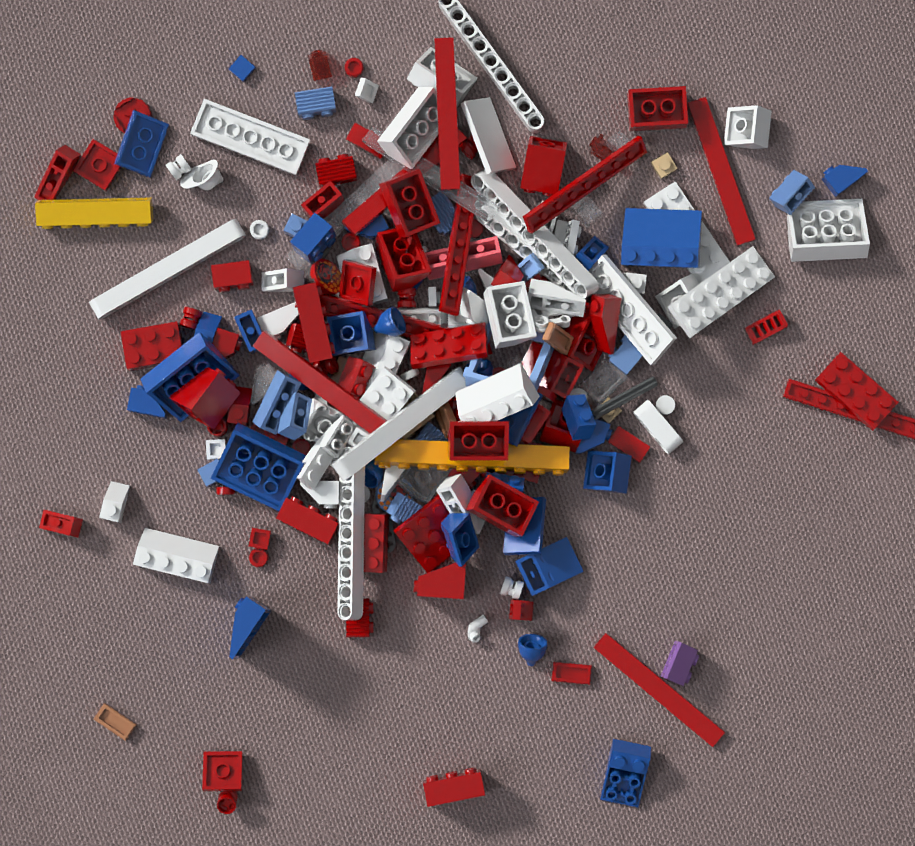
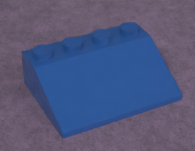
[621,208,702,268]
[140,332,240,422]
[210,423,306,511]
[229,596,272,659]

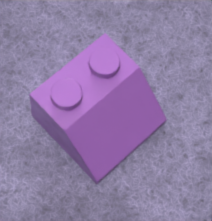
[660,641,699,686]

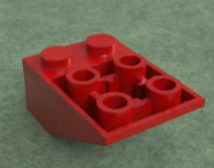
[521,341,584,401]

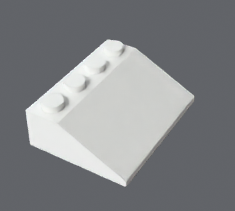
[787,199,870,262]

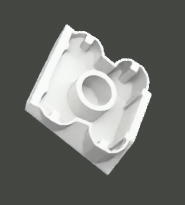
[302,398,349,442]

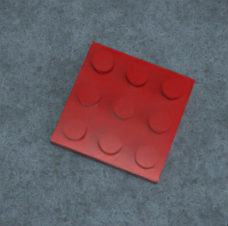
[393,494,450,573]

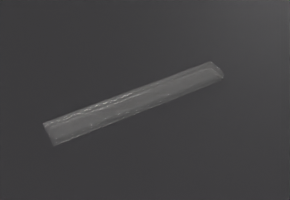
[362,125,500,223]
[285,157,405,270]

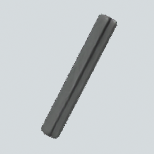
[591,377,658,419]

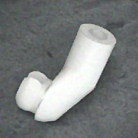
[468,615,488,643]

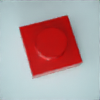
[248,528,271,550]

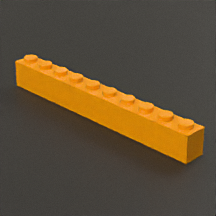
[375,439,570,476]

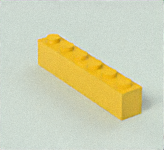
[35,197,153,229]

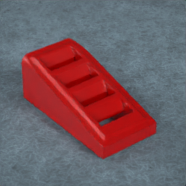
[744,309,788,345]

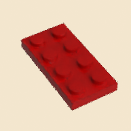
[410,322,488,369]
[815,352,899,431]

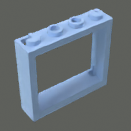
[463,322,554,391]

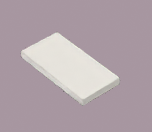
[460,97,516,174]

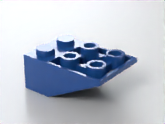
[515,537,584,596]
[600,739,651,807]

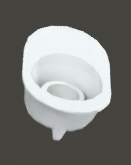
[180,160,223,190]

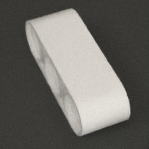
[633,400,683,454]

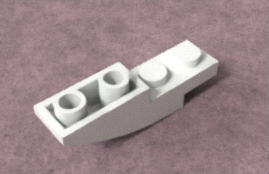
[297,415,356,490]

